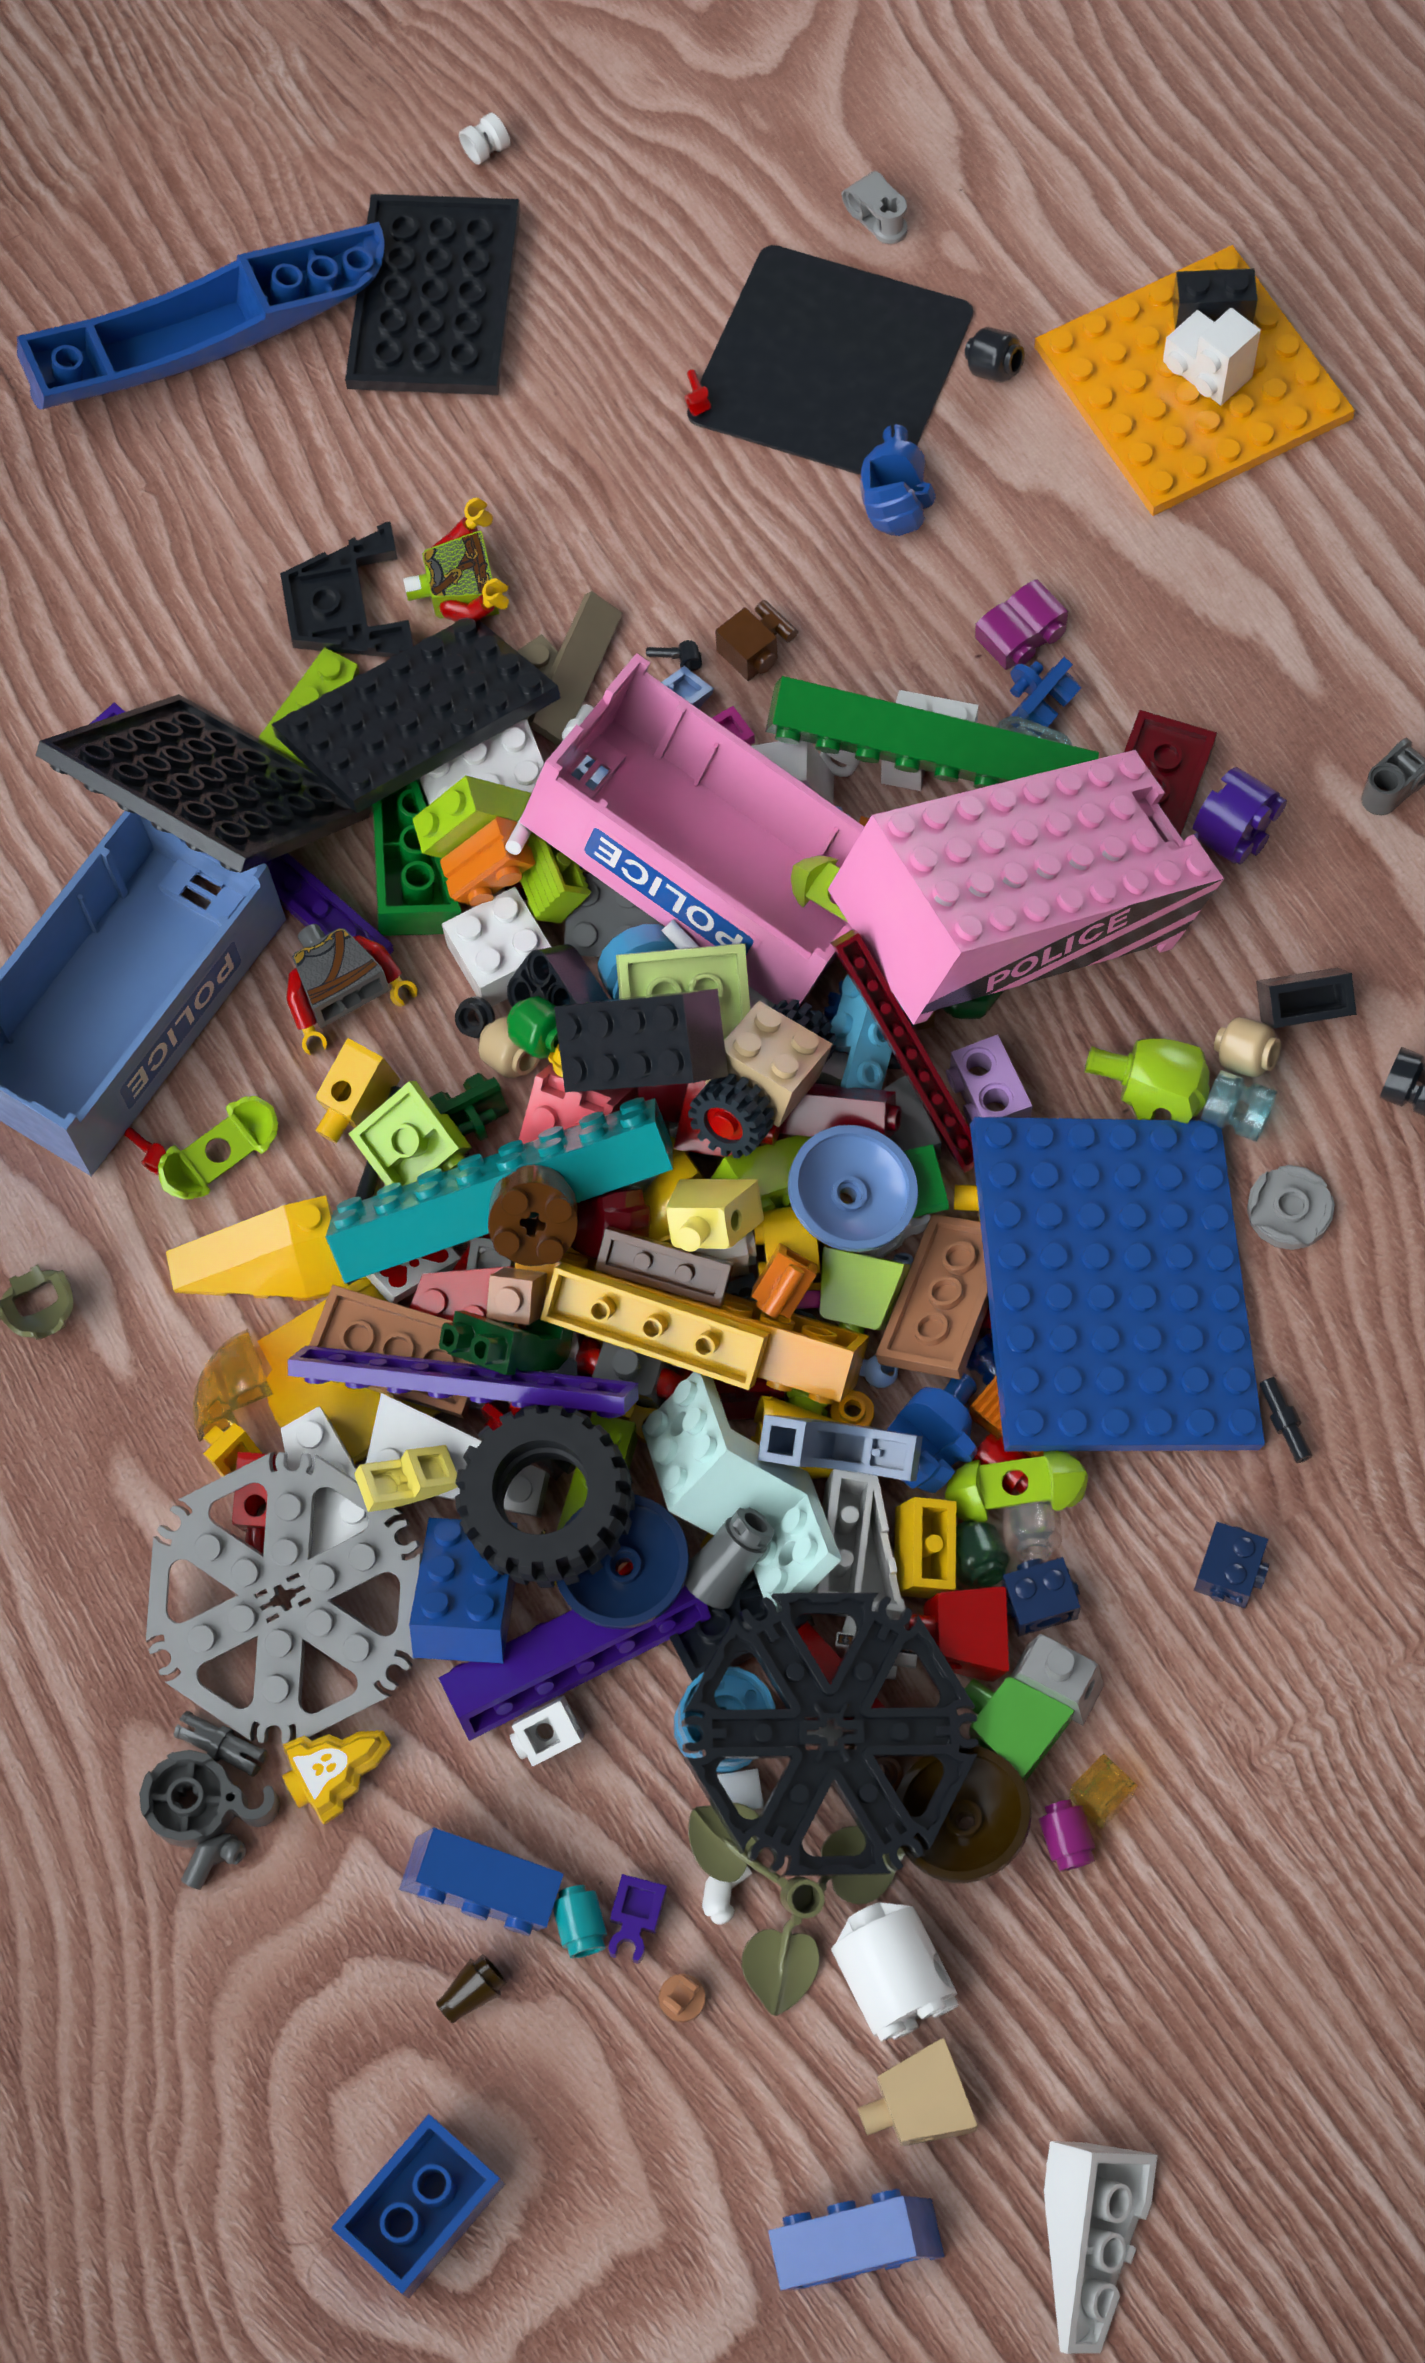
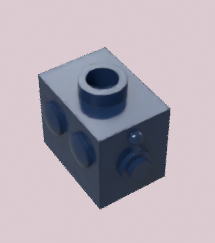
[1193,1521,1270,1608]
[1001,1557,1081,1637]

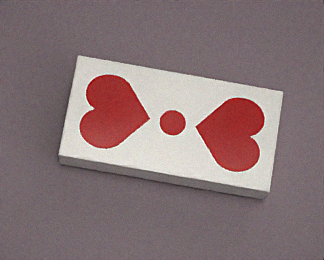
[366,1247,460,1304]

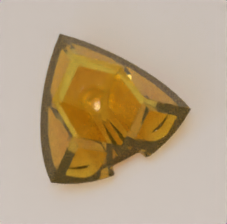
[193,1328,273,1441]

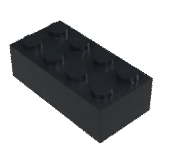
[554,989,728,1092]

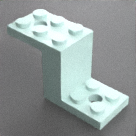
[642,1372,842,1613]

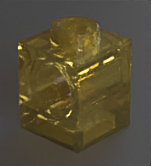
[1069,1753,1138,1829]

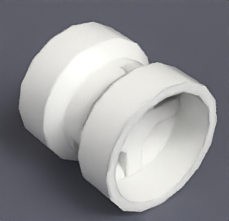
[459,113,510,165]

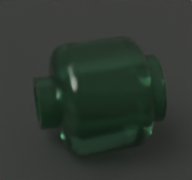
[956,1520,1011,1589]

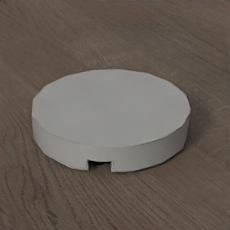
[1247,1165,1335,1250]

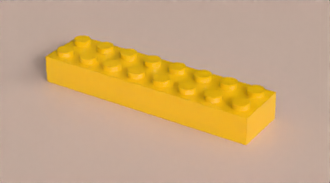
[540,1263,770,1390]

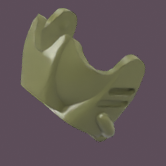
[0,1265,73,1340]

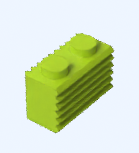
[519,832,591,923]

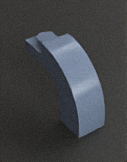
[758,1415,923,1481]

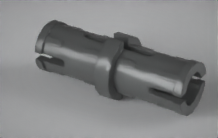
[174,1711,267,1777]

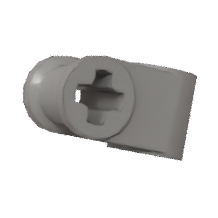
[842,171,907,244]

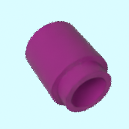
[1038,1799,1096,1872]

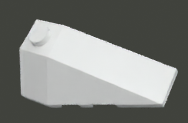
[1044,2141,1157,2354]

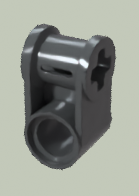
[1361,738,1425,816]

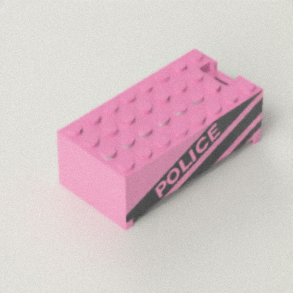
[828,750,1224,1025]

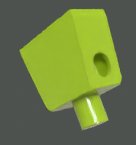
[820,1247,911,1334]

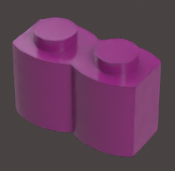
[975,579,1068,670]

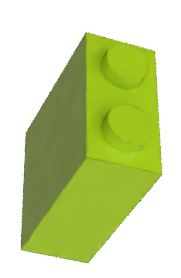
[412,775,532,858]

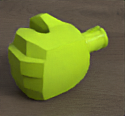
[1084,1039,1210,1124]

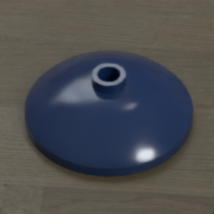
[556,1495,689,1629]

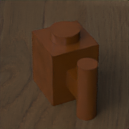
[715,600,798,681]

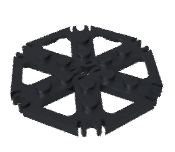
[682,1593,978,1877]

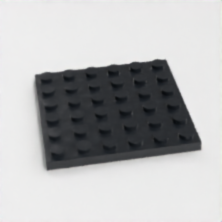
[35,694,372,873]

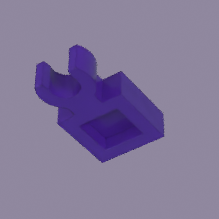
[609,1874,667,1964]

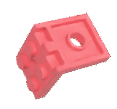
[519,1063,638,1144]

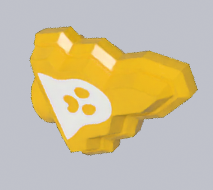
[282,1730,391,1825]

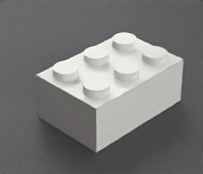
[417,719,544,806]

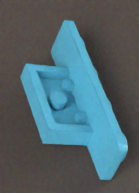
[830,975,903,1090]

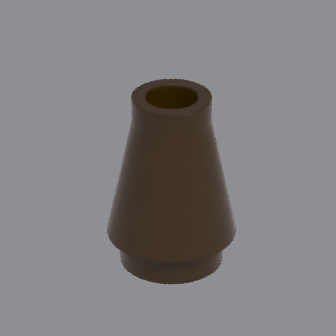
[435,1954,506,2024]

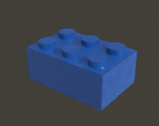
[409,1517,518,1664]
[331,2114,506,2298]

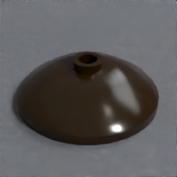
[896,1746,1032,1883]

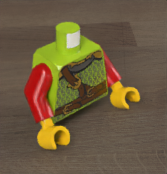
[403,498,509,622]

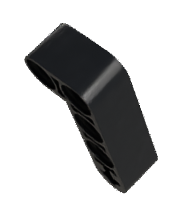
[507,944,609,1007]

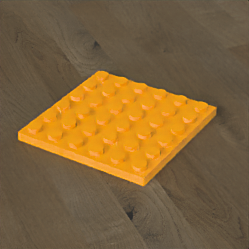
[1034,245,1355,516]

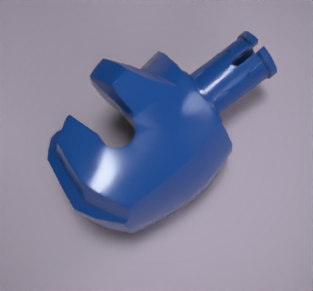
[860,424,936,536]
[887,1373,978,1493]

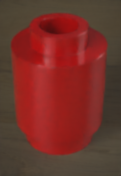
[972,1433,1031,1495]

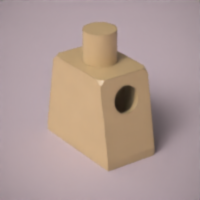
[857,2038,978,2146]

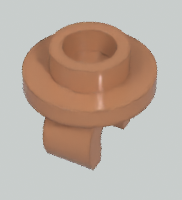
[659,1974,706,2023]

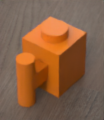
[751,1243,817,1319]

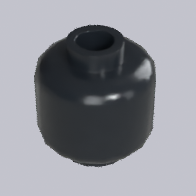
[965,327,1025,383]

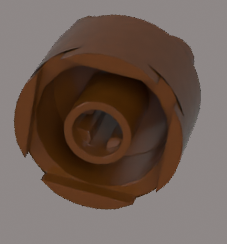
[488,1165,578,1266]

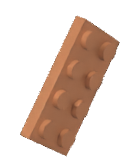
[875,1214,989,1380]
[309,1285,477,1419]

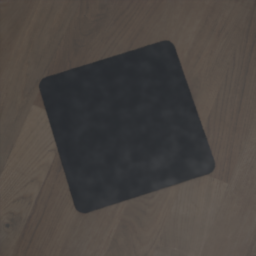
[687,245,973,475]

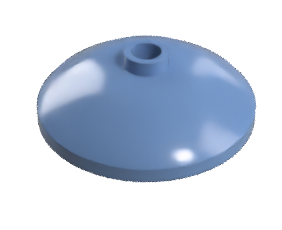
[788,1125,918,1252]

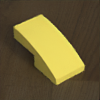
[354,1445,458,1512]

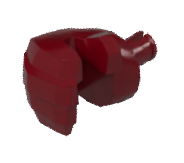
[571,1183,651,1260]

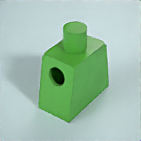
[965,1676,1075,1784]

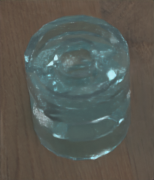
[1201,1070,1278,1142]

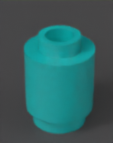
[553,1885,607,1958]

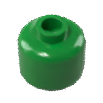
[507,996,559,1059]

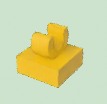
[203,1422,262,1477]

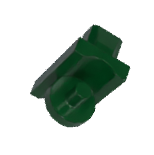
[429,1073,510,1142]

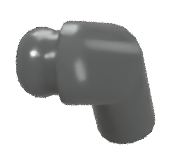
[181,1833,246,1890]

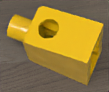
[315,1038,400,1144]

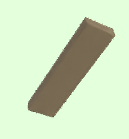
[528,591,623,746]

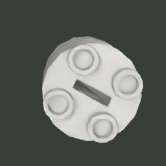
[831,1902,959,2042]

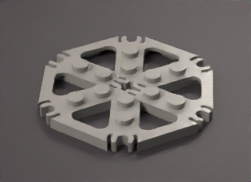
[146,1452,422,1744]

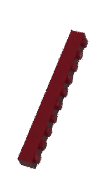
[830,929,974,1173]

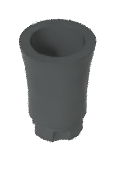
[685,1508,774,1609]

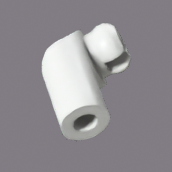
[702,1866,752,1925]

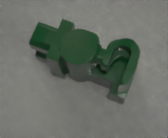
[439,1310,574,1375]

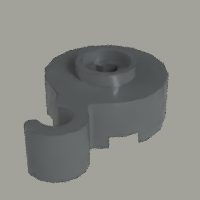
[139,1750,280,1848]

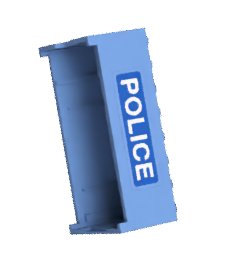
[0,811,286,1177]

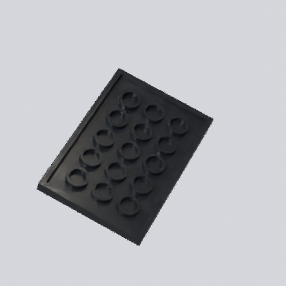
[345,194,520,395]
[272,618,561,813]

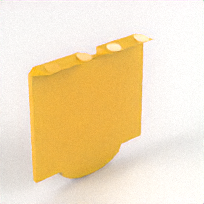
[257,1276,441,1464]

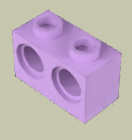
[946,1034,1032,1126]

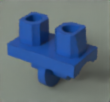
[1008,657,1081,733]

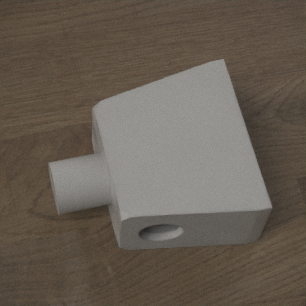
[1010,1634,1104,1726]

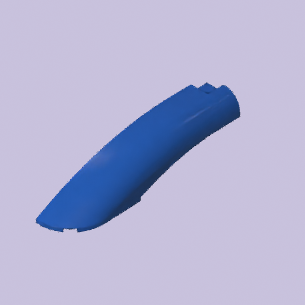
[17,222,384,410]

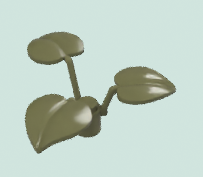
[688,1803,905,2016]

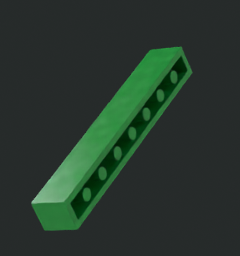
[765,676,1099,789]

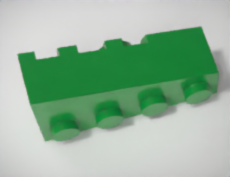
[372,780,462,936]

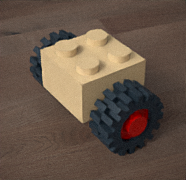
[688,999,836,1158]

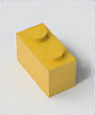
[894,1497,956,1599]

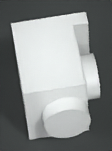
[510,1695,584,1767]

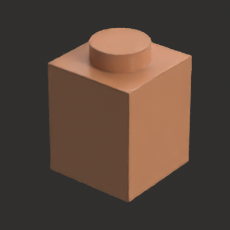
[486,1267,547,1325]

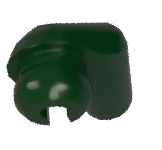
[943,990,1004,1019]

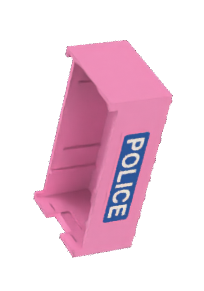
[519,653,865,1006]

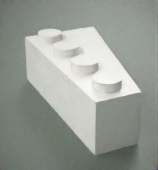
[366,1393,550,1518]

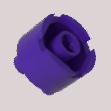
[1192,767,1287,865]

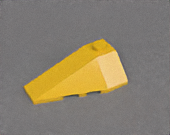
[166,1195,349,1301]

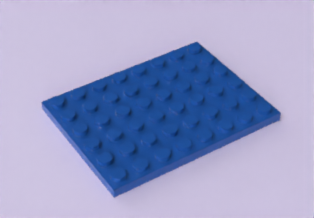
[970,1117,1265,1451]

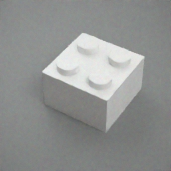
[442,887,551,1006]

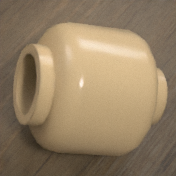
[478,1016,540,1078]
[1214,1017,1281,1077]

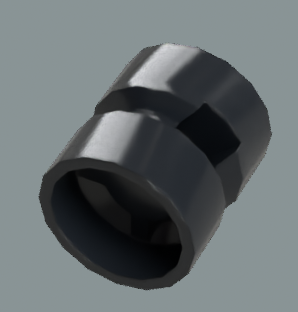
[1380,1047,1425,1116]

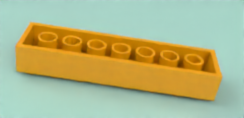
[514,1247,870,1404]

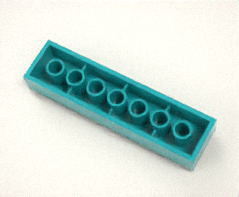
[326,1098,673,1283]

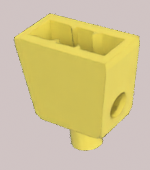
[666,1179,764,1252]

